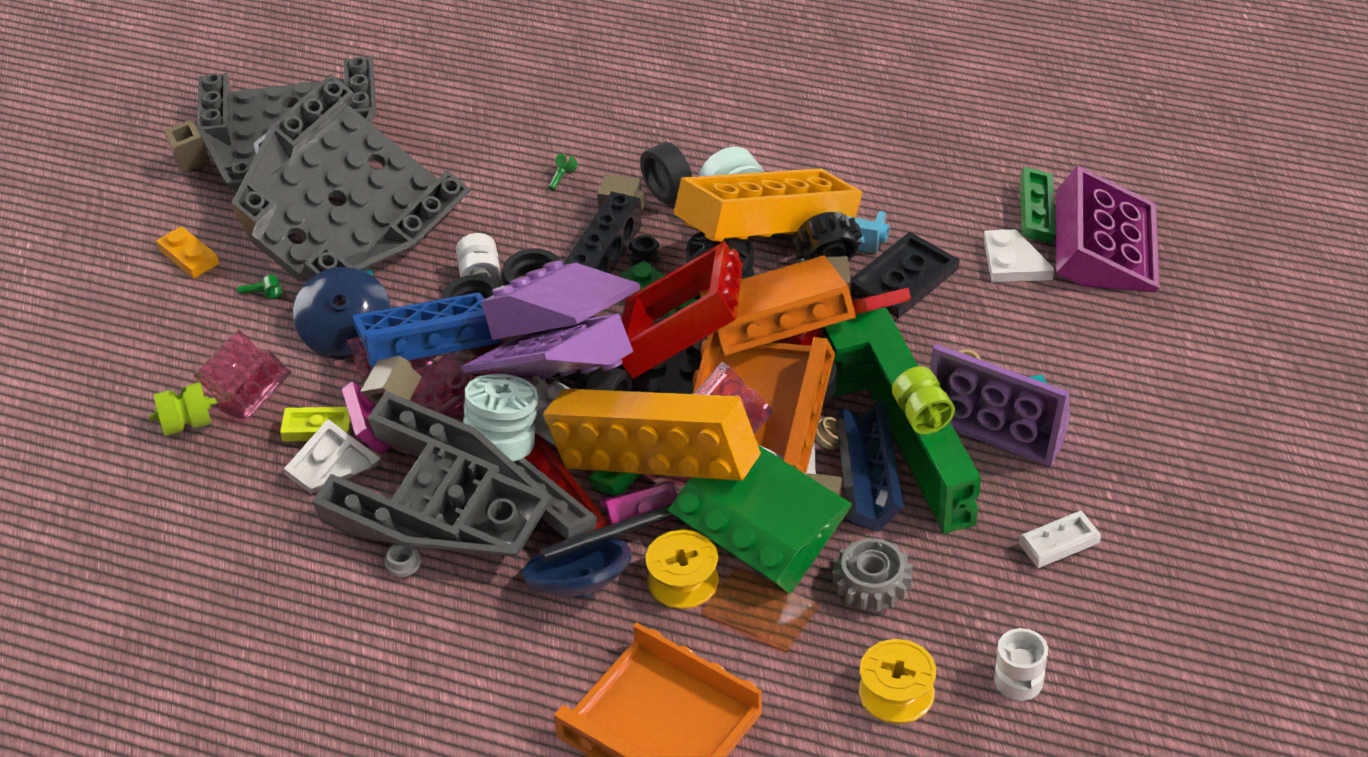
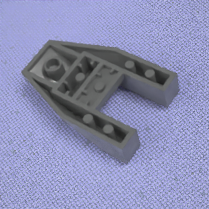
[312,391,552,557]

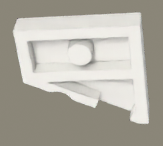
[984,229,1054,283]
[284,419,380,494]

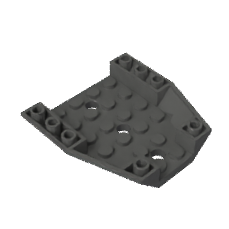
[197,57,377,192]
[231,73,471,282]

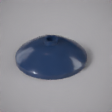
[293,267,391,358]
[523,539,632,598]

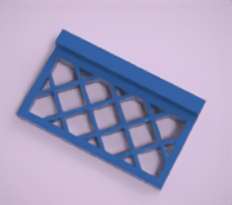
[352,292,502,367]

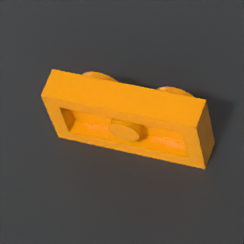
[156,226,219,279]

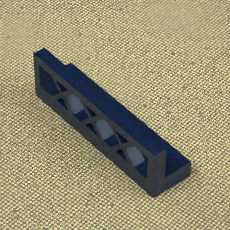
[835,400,903,532]

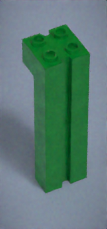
[822,307,981,534]

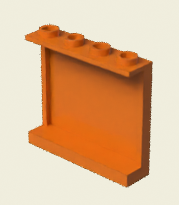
[699,255,856,356]
[693,331,835,474]
[554,622,762,757]

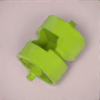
[892,366,955,434]
[148,382,217,436]

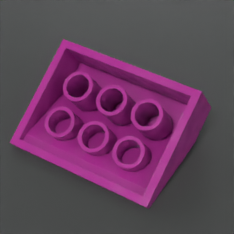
[1056,165,1160,292]

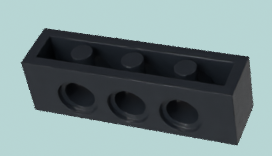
[563,191,642,274]

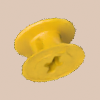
[645,530,719,609]
[858,639,937,724]

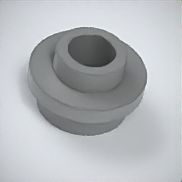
[384,544,421,577]

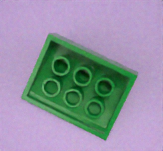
[668,445,852,595]

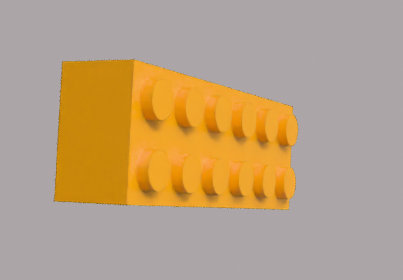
[673,168,863,242]
[543,389,761,481]

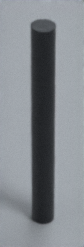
[540,503,675,562]

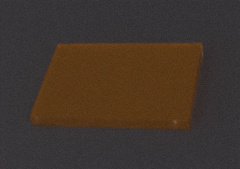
[703,567,819,653]

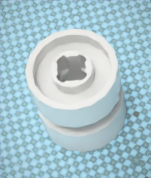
[456,233,502,284]
[994,628,1048,701]

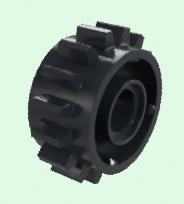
[792,212,863,262]

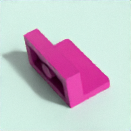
[599,481,677,525]

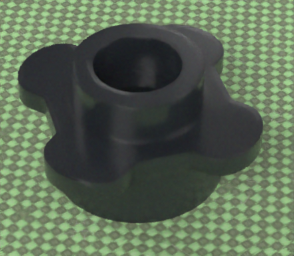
[629,235,661,263]

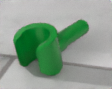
[548,154,578,191]
[237,275,282,300]

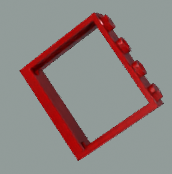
[621,241,743,379]

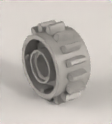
[833,538,913,611]

